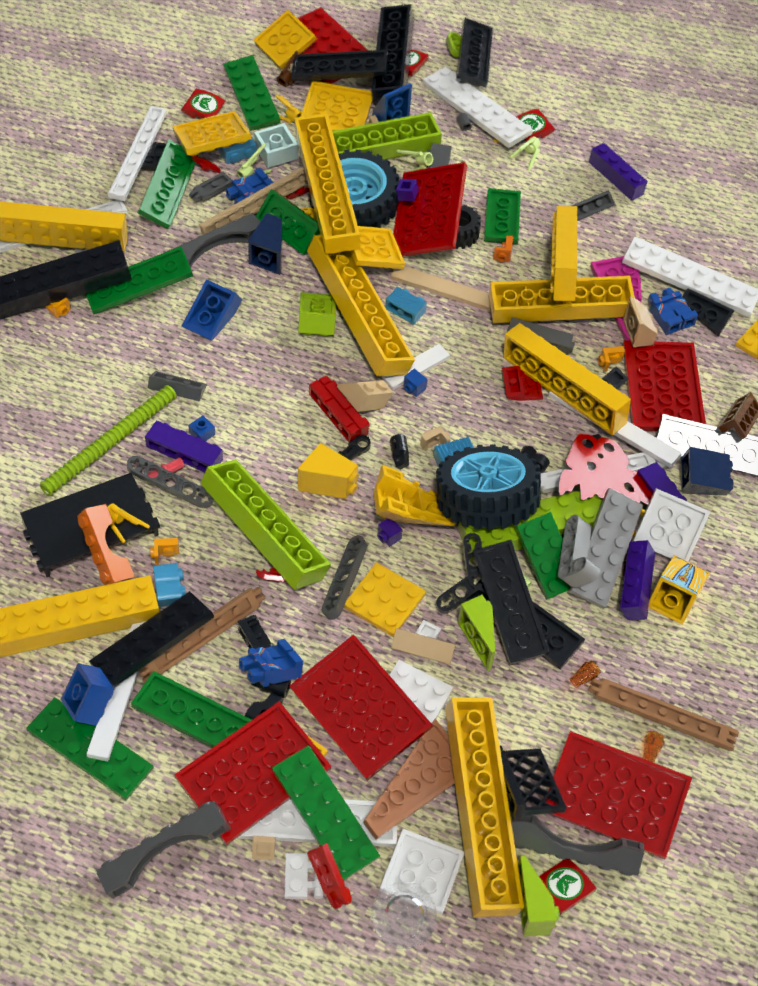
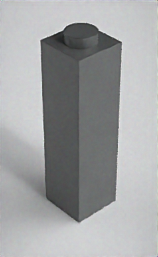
[507,317,575,355]

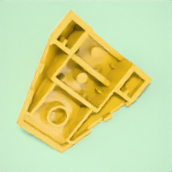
[373,464,456,526]

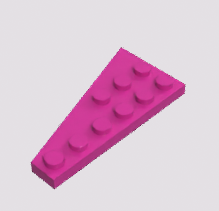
[590,256,642,341]

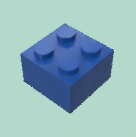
[61,663,114,726]

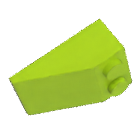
[298,292,336,337]
[458,595,496,671]
[518,855,559,936]

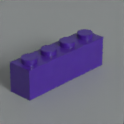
[589,143,648,201]
[145,420,223,473]
[637,462,687,501]
[620,540,656,621]

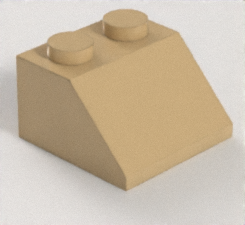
[623,297,658,347]
[337,380,393,412]

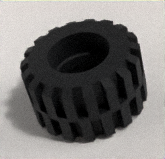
[455,205,481,249]

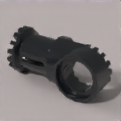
[338,434,371,461]

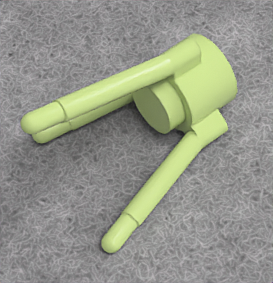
[509,136,541,171]
[236,143,271,178]
[397,150,433,172]

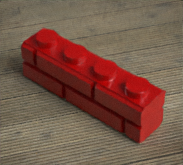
[309,375,370,442]

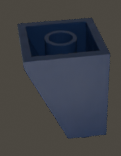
[248,213,282,275]
[681,447,734,496]

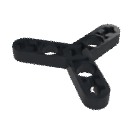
[436,533,487,614]

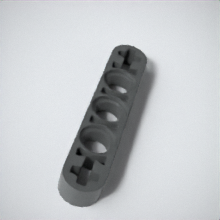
[127,456,214,509]
[321,535,368,620]

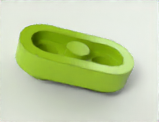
[446,32,461,58]

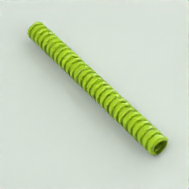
[40,385,177,496]

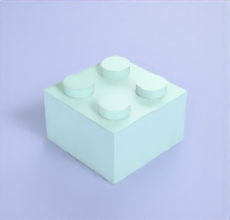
[254,123,298,168]

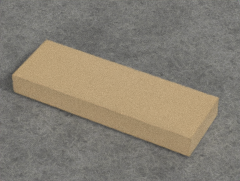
[391,628,456,664]

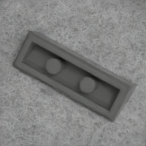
[571,190,615,221]
[148,371,207,402]

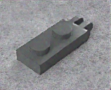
[189,172,233,203]

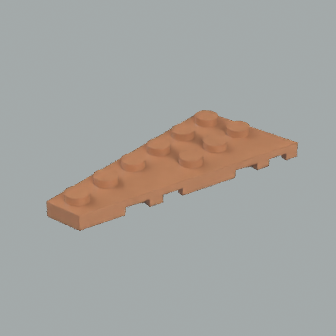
[363,719,455,840]

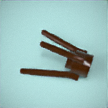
[276,51,298,87]

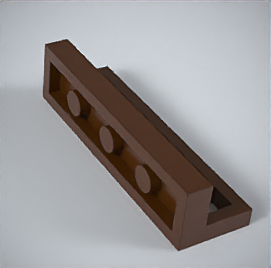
[719,392,758,440]

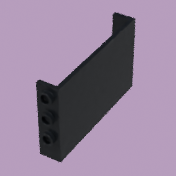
[20,473,160,578]

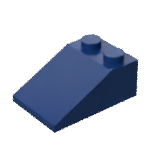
[372,83,412,122]
[181,279,242,341]

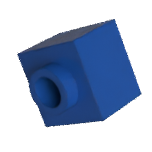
[403,368,427,397]
[188,415,215,441]

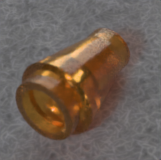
[569,660,601,688]
[643,731,665,763]

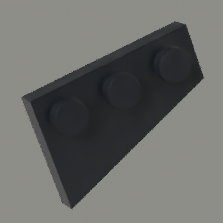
[682,288,735,337]

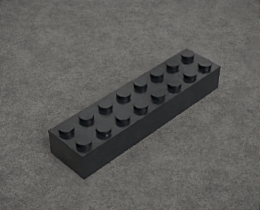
[371,4,414,105]
[0,240,132,320]

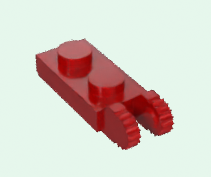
[307,843,352,909]

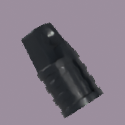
[390,434,409,470]
[251,680,291,698]

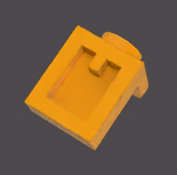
[44,298,71,318]
[598,346,625,372]
[150,538,179,565]

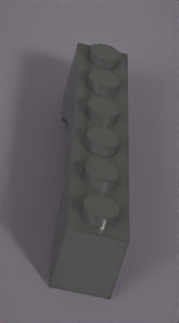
[164,213,260,268]
[96,801,231,899]
[512,815,645,876]

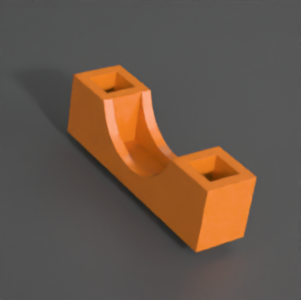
[77,504,135,585]

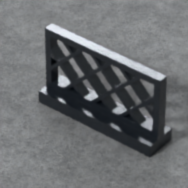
[500,745,566,822]

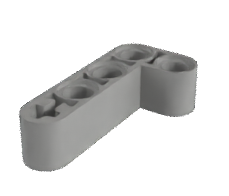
[558,515,600,588]

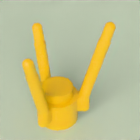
[275,94,302,124]
[107,504,150,543]

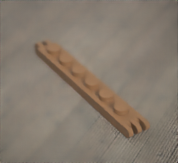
[139,587,265,683]
[588,678,739,751]

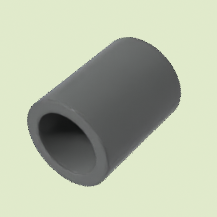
[456,113,472,131]

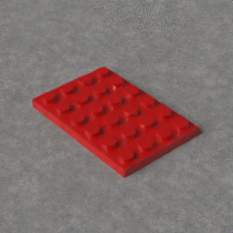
[297,7,368,84]
[393,162,467,257]
[623,340,706,431]
[289,634,433,781]
[174,701,332,845]
[547,731,692,860]

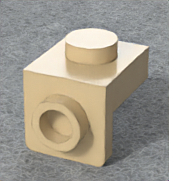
[420,426,451,450]

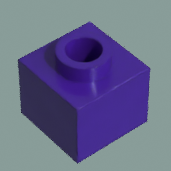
[396,179,419,201]
[377,519,403,547]

